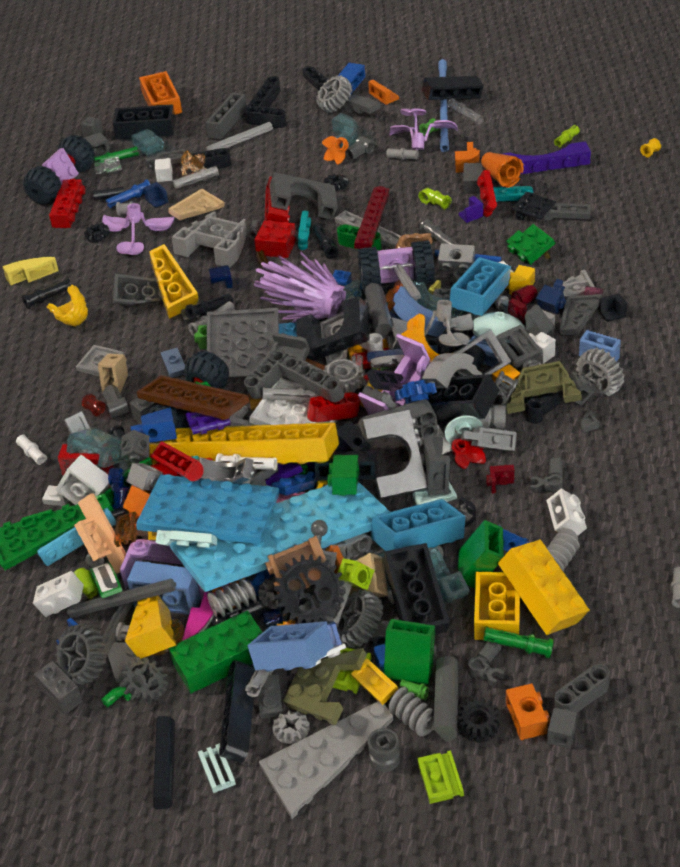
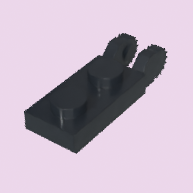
[366,369,405,391]

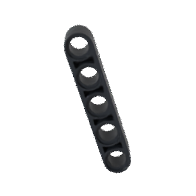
[219,660,256,763]

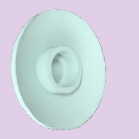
[444,416,483,446]

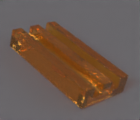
[114,512,139,547]

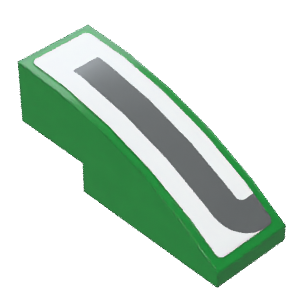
[90,562,122,598]

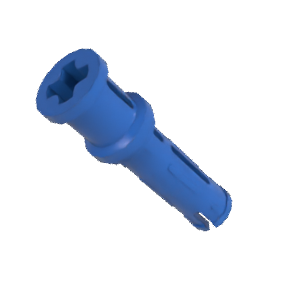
[106,179,151,208]

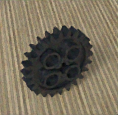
[273,554,346,624]

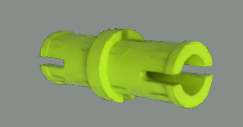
[554,125,580,147]

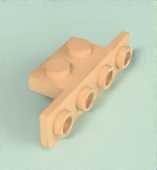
[74,493,126,574]

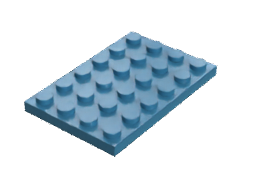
[136,474,279,545]

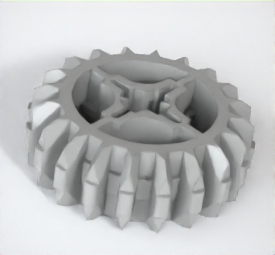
[316,75,352,113]
[576,348,625,396]

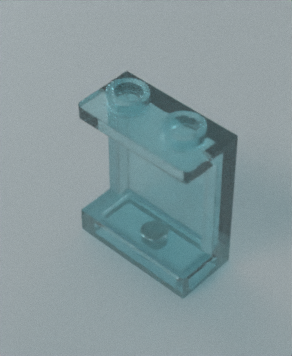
[67,428,127,468]

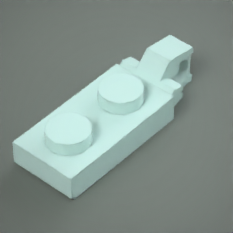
[156,530,218,548]

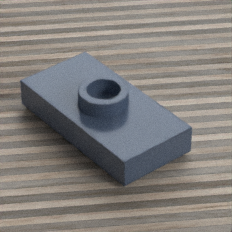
[160,348,185,378]

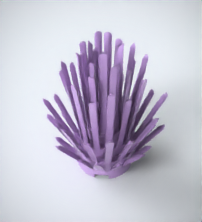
[254,252,346,323]

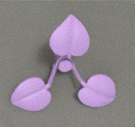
[390,108,458,150]
[103,203,174,255]

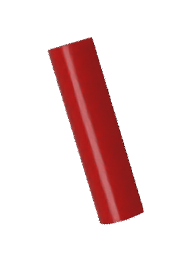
[150,441,204,481]

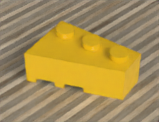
[125,595,176,659]

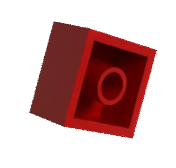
[254,220,297,258]

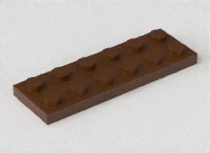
[137,375,249,420]

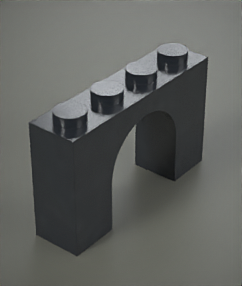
[296,296,370,361]

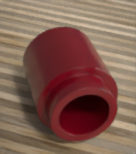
[511,285,538,304]

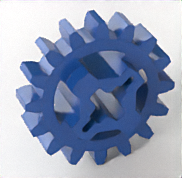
[394,380,437,404]

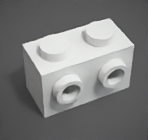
[546,489,587,536]
[33,571,84,617]

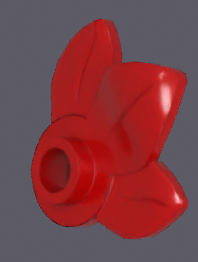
[451,438,486,469]

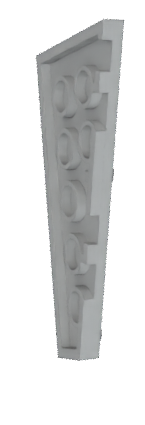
[259,701,393,819]

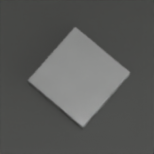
[76,345,125,376]

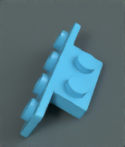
[37,508,117,566]

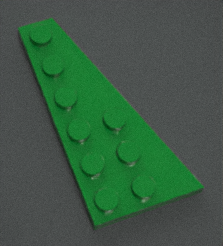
[0,493,114,571]

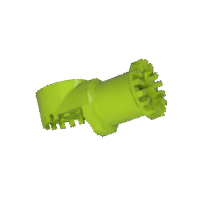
[418,188,452,210]

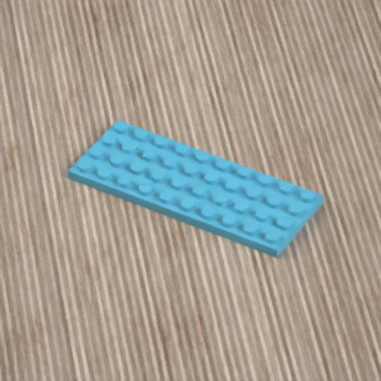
[170,482,390,592]

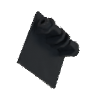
[512,192,556,220]

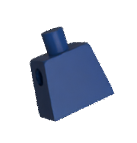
[131,408,177,443]

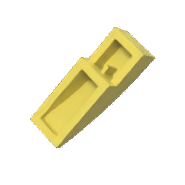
[2,257,59,285]

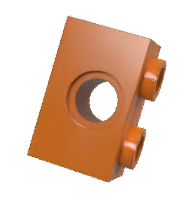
[506,684,550,740]

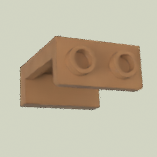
[265,536,329,594]

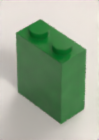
[458,520,504,588]
[384,619,435,684]

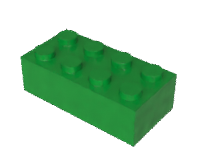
[169,610,262,694]

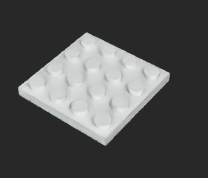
[249,378,337,425]

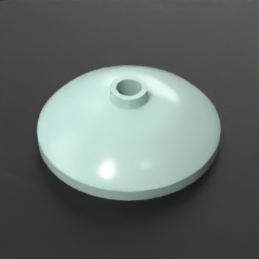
[471,312,525,343]

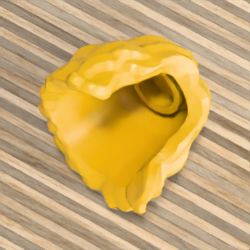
[47,285,88,327]

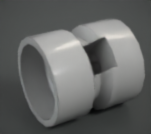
[479,405,506,430]

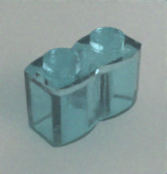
[132,129,164,157]

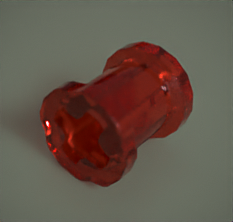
[81,394,106,416]

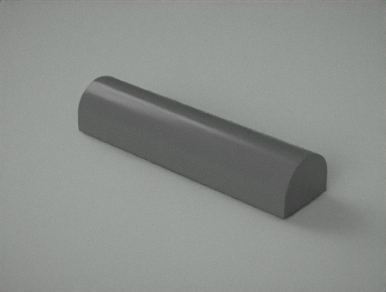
[365,283,393,337]
[433,656,459,743]

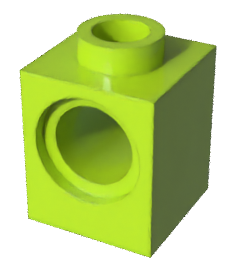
[338,558,375,590]

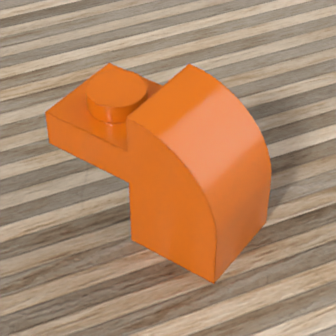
[455,142,480,173]

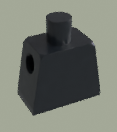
[334,421,370,452]

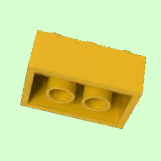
[474,572,520,640]

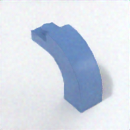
[393,286,446,337]

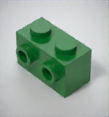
[328,455,359,496]

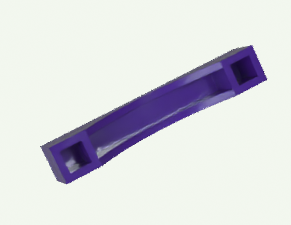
[503,141,591,174]

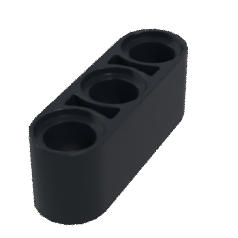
[186,148,232,173]

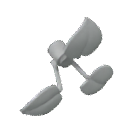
[392,300,474,346]

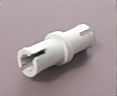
[16,435,47,465]

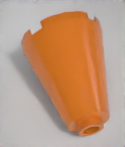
[481,152,524,188]

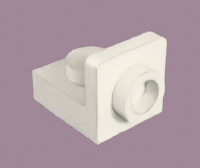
[42,485,68,506]

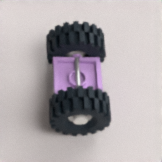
[358,240,435,292]

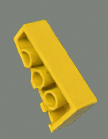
[149,244,199,319]

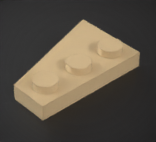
[169,189,225,220]

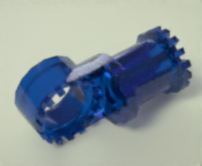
[108,468,130,508]

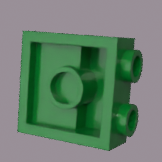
[506,224,556,265]

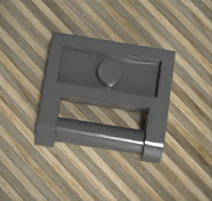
[496,325,542,368]

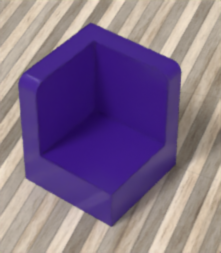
[459,196,483,223]

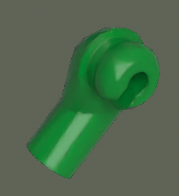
[101,687,132,708]

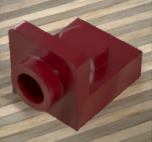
[508,298,527,324]
[486,464,515,494]

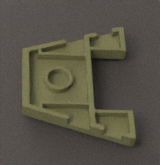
[506,361,582,414]
[283,648,367,725]

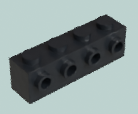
[422,76,484,100]

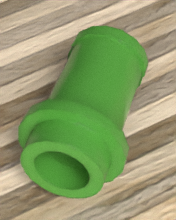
[399,679,429,700]

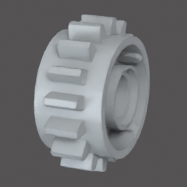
[323,359,363,393]

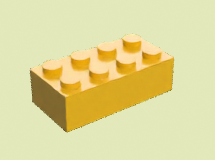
[498,539,590,635]

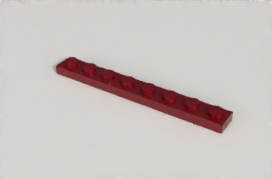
[354,186,390,249]

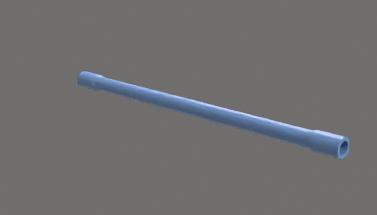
[438,59,449,152]

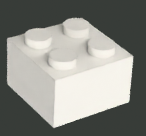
[56,455,113,505]

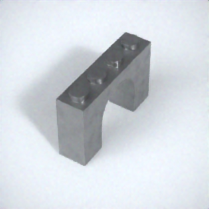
[361,410,428,500]

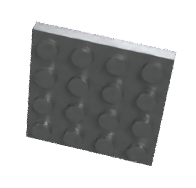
[207,308,279,380]

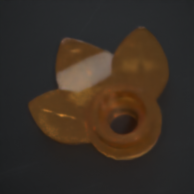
[180,150,207,177]

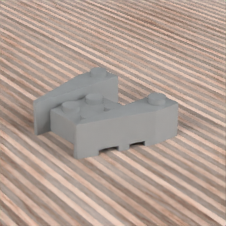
[172,212,247,268]

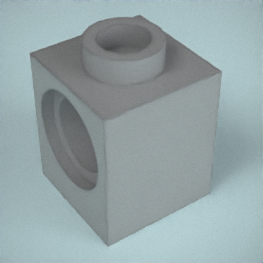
[126,463,163,491]

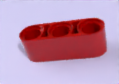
[307,392,361,422]

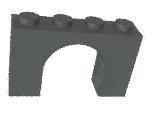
[269,172,338,220]

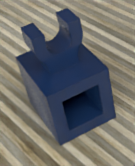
[536,279,566,314]

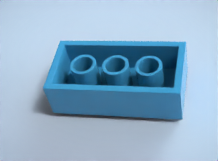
[450,257,511,316]
[371,499,465,551]

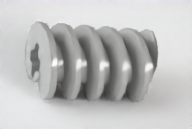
[547,528,580,571]
[207,579,257,617]
[389,687,434,737]

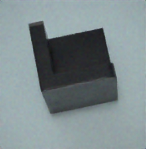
[599,293,627,322]

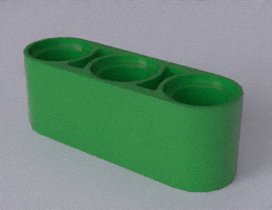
[337,224,382,251]

